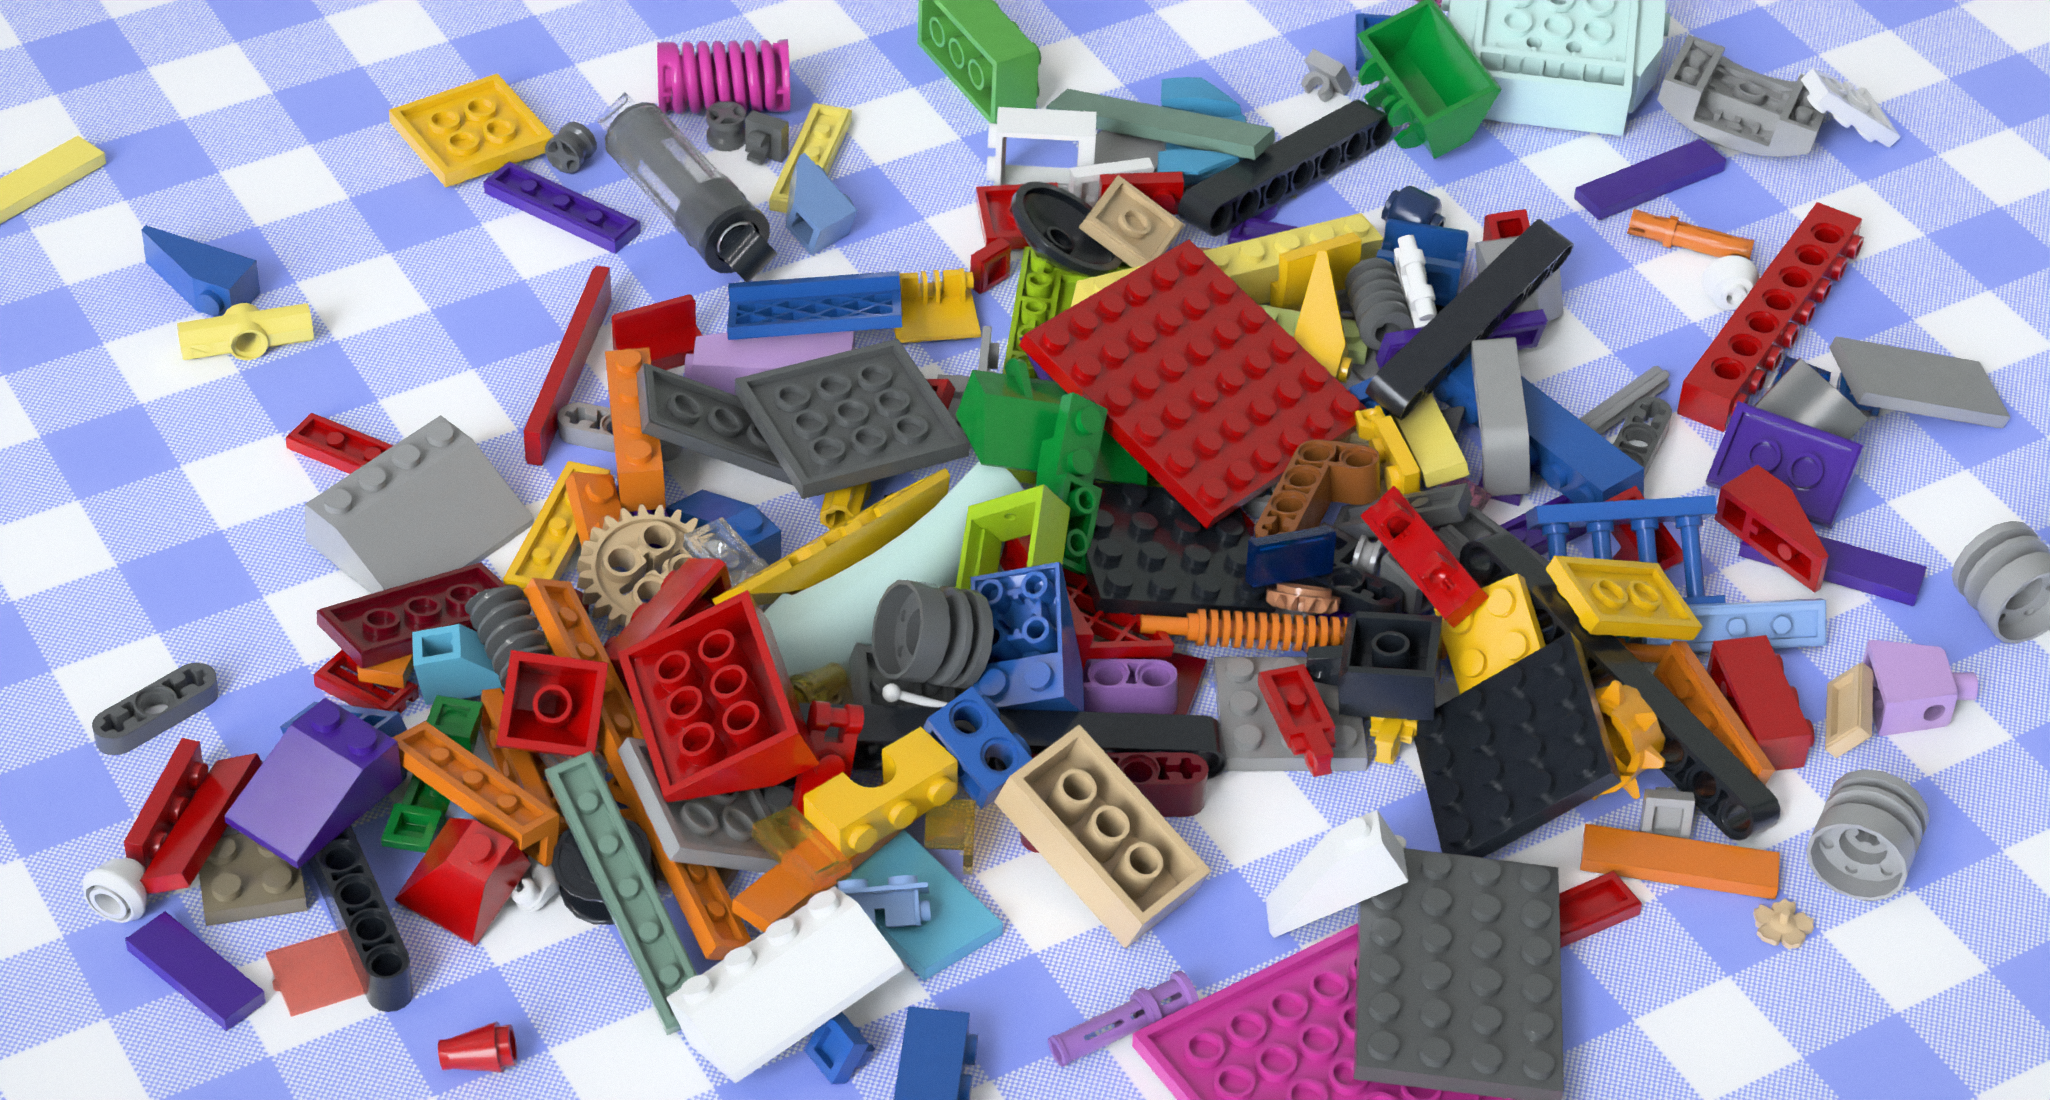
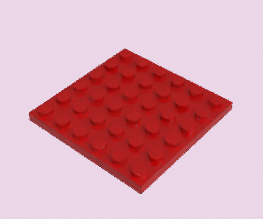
[1019,239,1367,529]

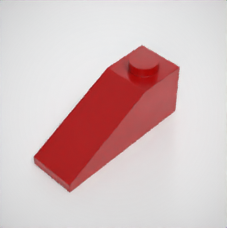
[1714,464,1829,593]

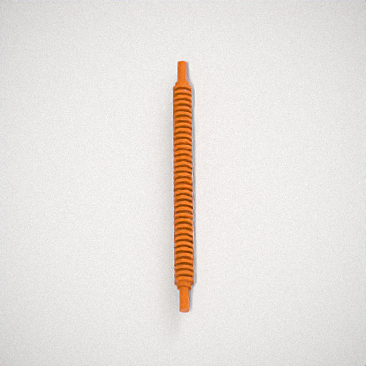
[1140,609,1670,663]

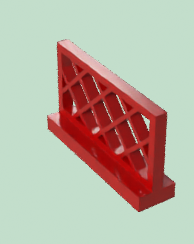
[1000,534,1175,670]

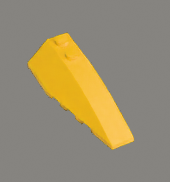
[712,468,950,606]

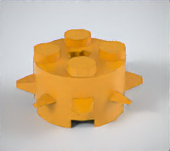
[1592,680,1666,800]

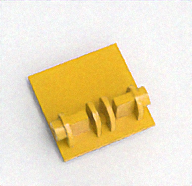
[893,268,981,343]

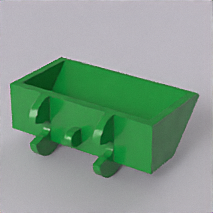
[1357,0,1502,159]
[956,358,1147,486]

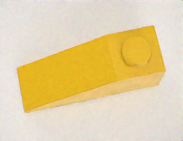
[1294,250,1353,384]

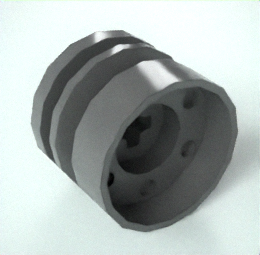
[872,580,994,689]

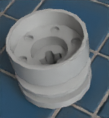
[1951,521,2050,644]
[1806,769,1930,901]

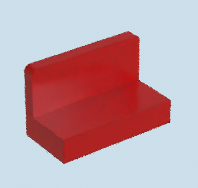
[612,294,703,370]

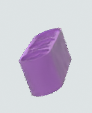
[1083,659,1178,714]

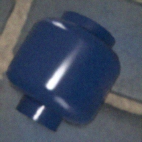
[1381,186,1446,227]

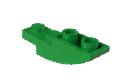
[1036,392,1108,575]

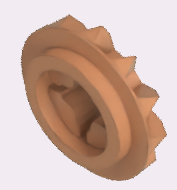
[1266,583,1341,614]

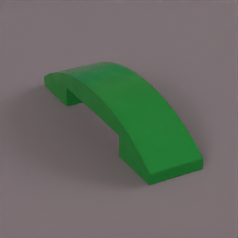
[381,695,483,853]

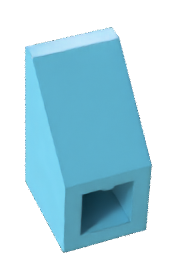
[412,624,505,705]

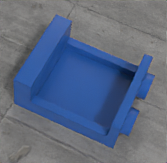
[1376,219,1469,306]

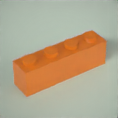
[605,348,666,512]

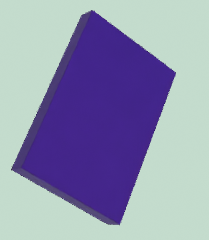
[1705,401,1864,529]

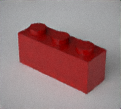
[1707,635,1815,771]

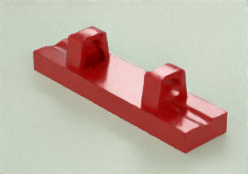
[1360,486,1489,628]

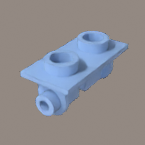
[838,875,931,928]

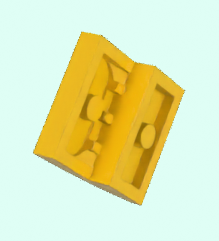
[1270,232,1362,312]

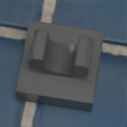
[745,110,789,165]

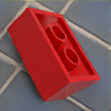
[603,558,732,700]

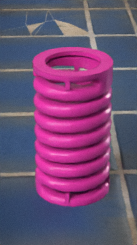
[657,39,790,115]

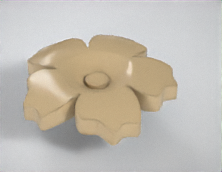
[1753,898,1814,949]

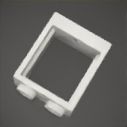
[986,107,1097,191]

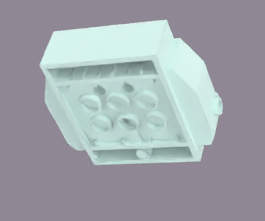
[1441,0,1671,136]

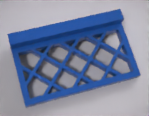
[727,271,903,340]

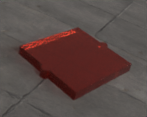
[265,931,365,1017]

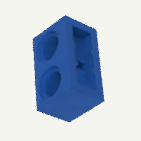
[923,686,1033,810]

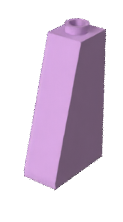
[684,331,855,396]

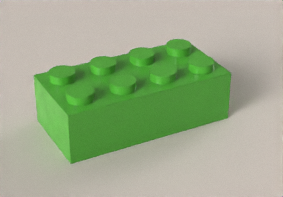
[917,0,1041,124]

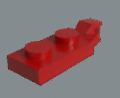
[1258,664,1336,777]

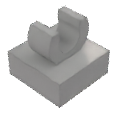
[1301,48,1354,103]
[1639,787,1695,839]

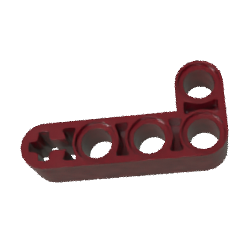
[1020,752,1209,853]

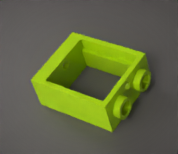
[956,484,1070,589]

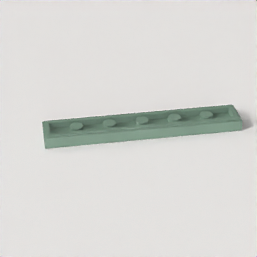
[1046,88,1276,160]
[545,751,697,1036]

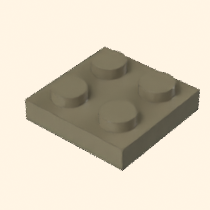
[199,833,307,926]

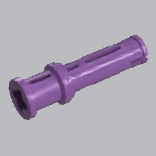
[1048,970,1199,1067]

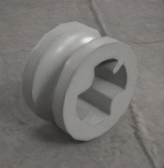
[1352,535,1385,576]

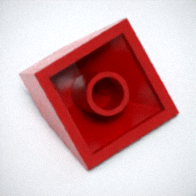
[496,650,609,758]
[394,818,531,947]

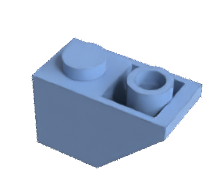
[785,153,858,255]

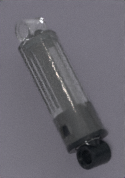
[596,92,778,282]

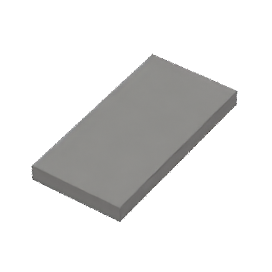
[1829,336,2011,428]

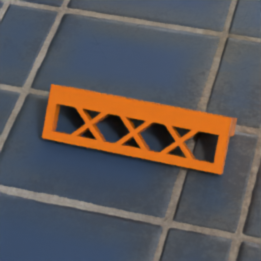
[392,721,559,867]

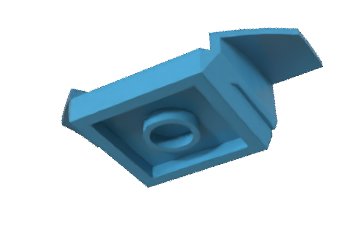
[1157,77,1247,186]

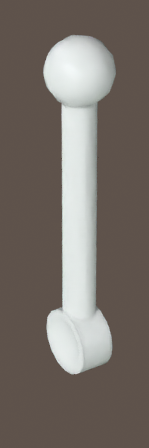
[882,683,948,707]

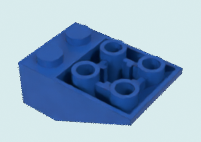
[971,562,1084,712]

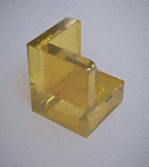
[924,799,976,875]

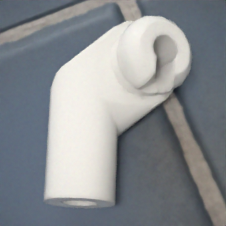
[511,856,560,912]

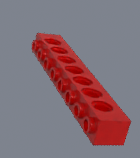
[1677,202,1864,432]

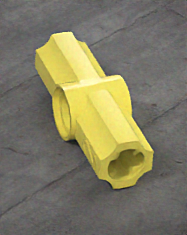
[177,303,314,360]

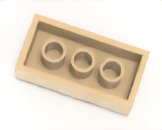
[994,724,1212,949]

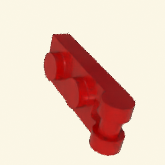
[787,700,864,835]

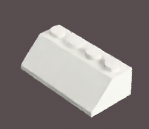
[667,886,905,1084]

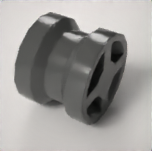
[706,101,746,152]
[545,122,597,173]

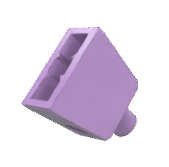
[1862,640,1978,736]

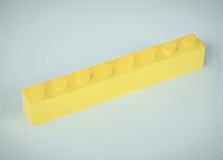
[1071,213,1384,307]

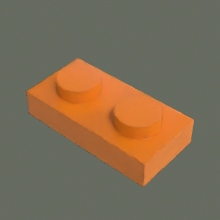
[565,472,621,548]

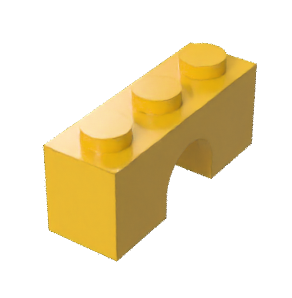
[803,727,958,863]

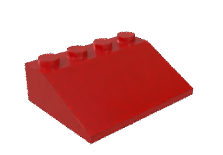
[617,590,820,803]

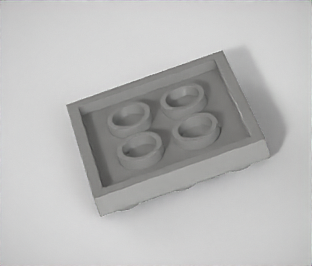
[1213,657,1368,771]
[617,737,791,873]

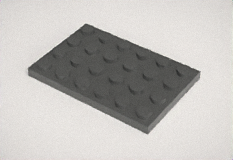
[1353,848,1564,1100]

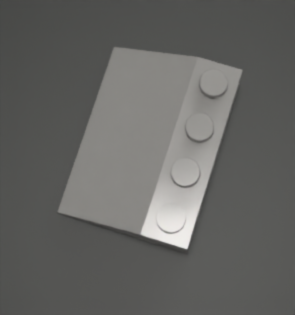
[305,415,534,594]

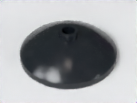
[1011,182,1122,277]

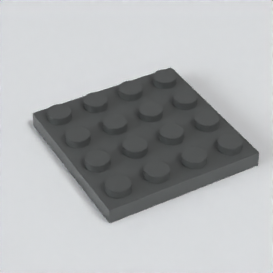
[735,339,970,499]

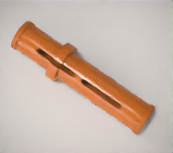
[1627,209,1755,260]

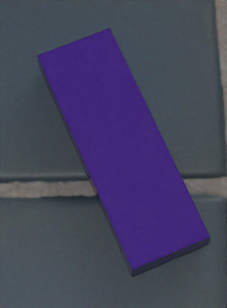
[125,911,266,1031]

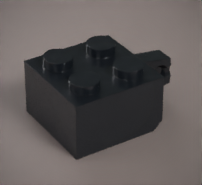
[1306,611,1442,721]

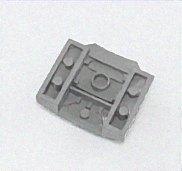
[1657,35,1828,157]

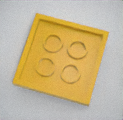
[389,73,554,187]

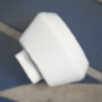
[1701,256,1759,310]
[82,858,148,923]

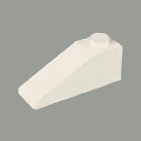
[1265,809,1408,938]

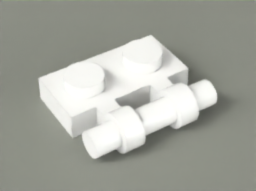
[1394,235,1437,329]

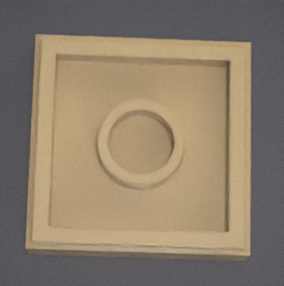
[1079,175,1184,268]

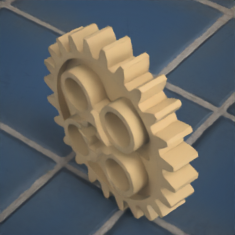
[577,504,727,631]

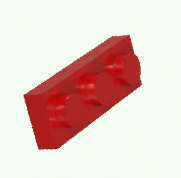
[124,738,208,870]

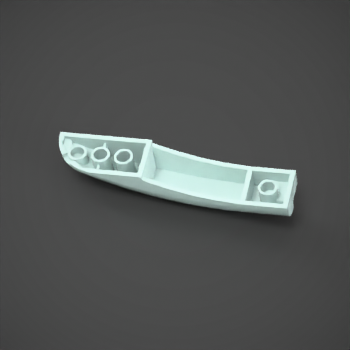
[764,461,1023,700]

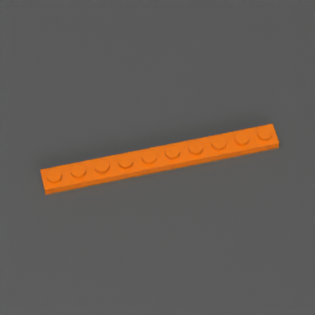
[523,578,752,960]

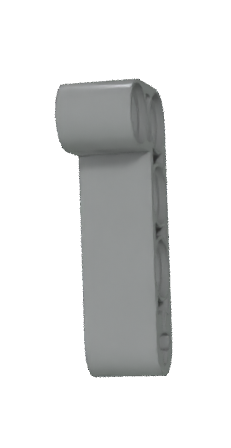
[1471,337,1530,496]

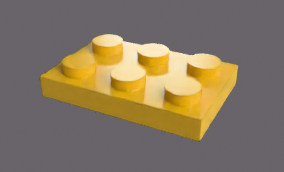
[1546,556,1703,640]
[1434,574,1546,694]

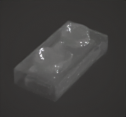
[683,517,767,587]

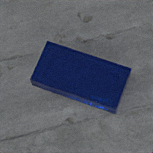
[1245,525,1336,588]

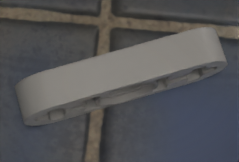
[558,402,683,462]

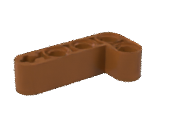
[1255,440,1381,577]

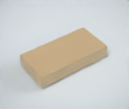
[1825,662,1873,758]

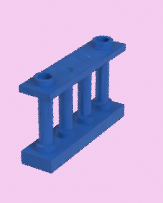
[1526,495,1726,605]

